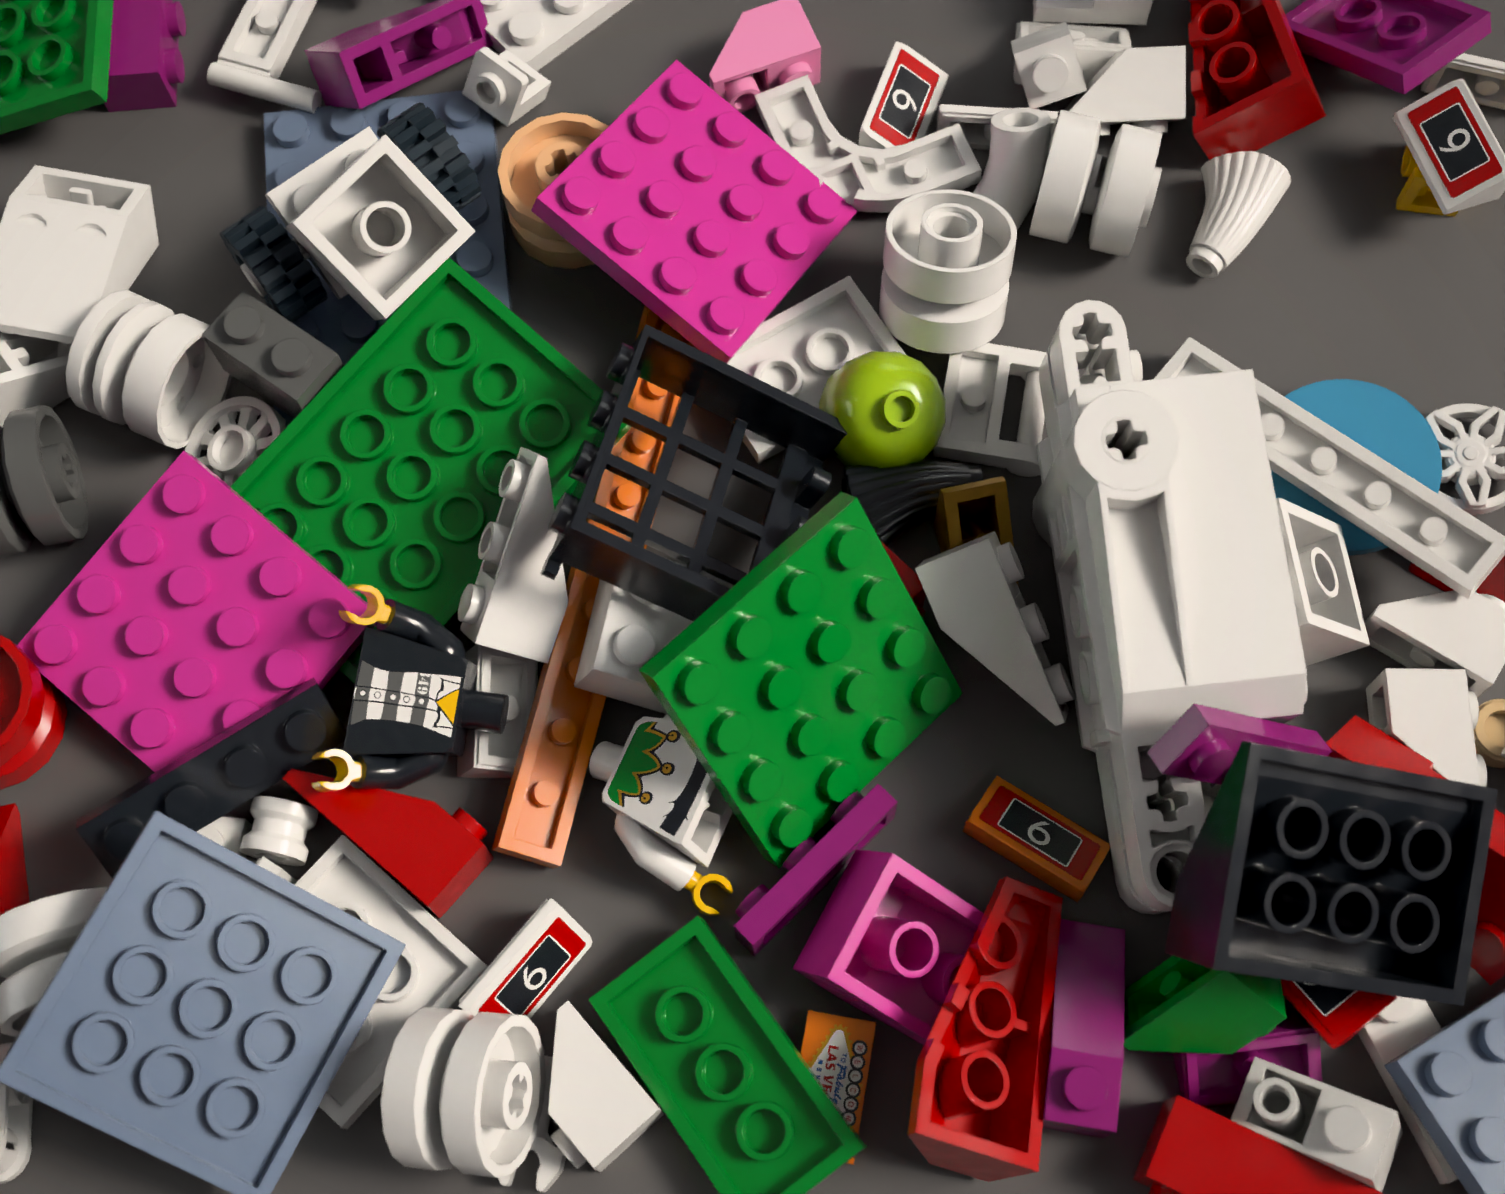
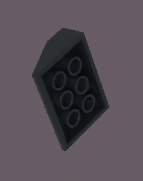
[1165,741,1498,1006]

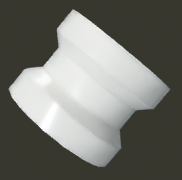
[239,796,319,866]

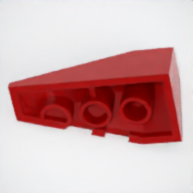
[908,877,1063,1182]

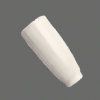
[1186,151,1291,279]

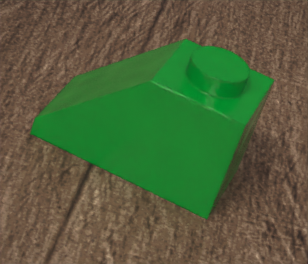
[1124,955,1287,1054]

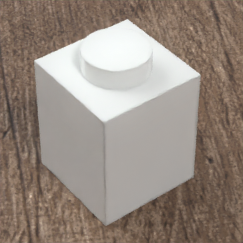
[1011,21,1087,109]

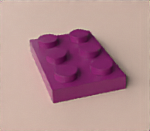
[1286,0,1491,95]

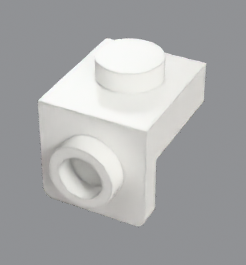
[462,47,551,127]

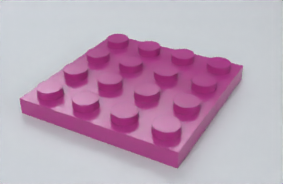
[531,59,857,364]
[17,451,376,772]

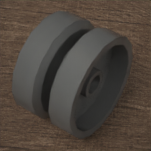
[0,405,89,558]

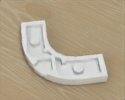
[754,74,981,213]

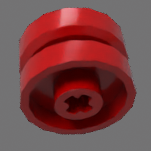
[0,635,67,790]

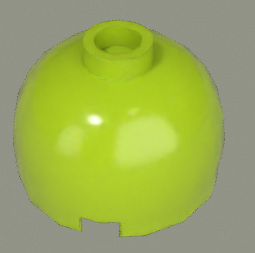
[819,351,946,468]

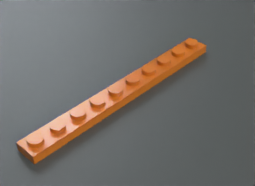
[491,306,699,869]

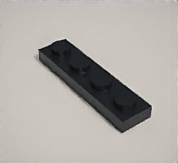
[76,677,347,879]

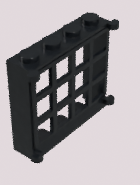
[541,324,848,621]

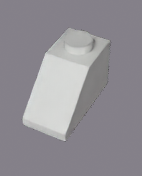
[1365,590,1505,697]
[548,1001,664,1172]

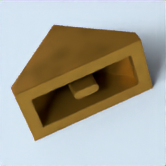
[933,476,1019,587]

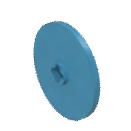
[1271,379,1442,556]

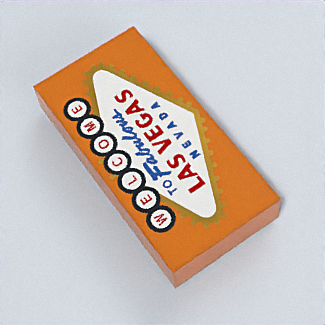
[801,1010,876,1165]

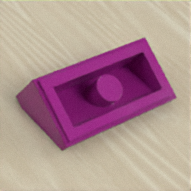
[1173,1008,1322,1107]

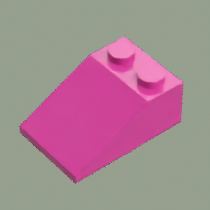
[793,849,984,1045]

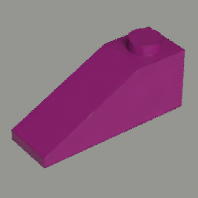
[304,0,494,109]
[1042,919,1125,1138]

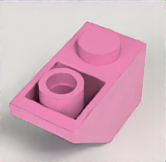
[709,0,821,112]

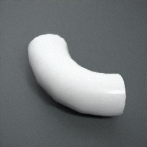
[973,108,1050,230]

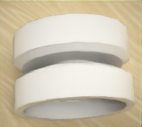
[0,887,107,1037]
[381,1007,546,1178]

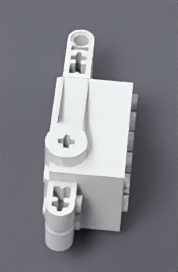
[1032,300,1308,915]

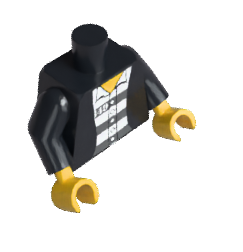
[311,584,509,792]

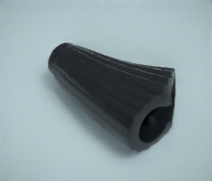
[841,461,983,547]

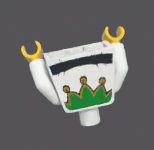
[589,714,733,916]

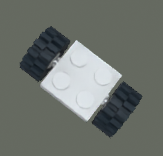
[220,102,481,323]

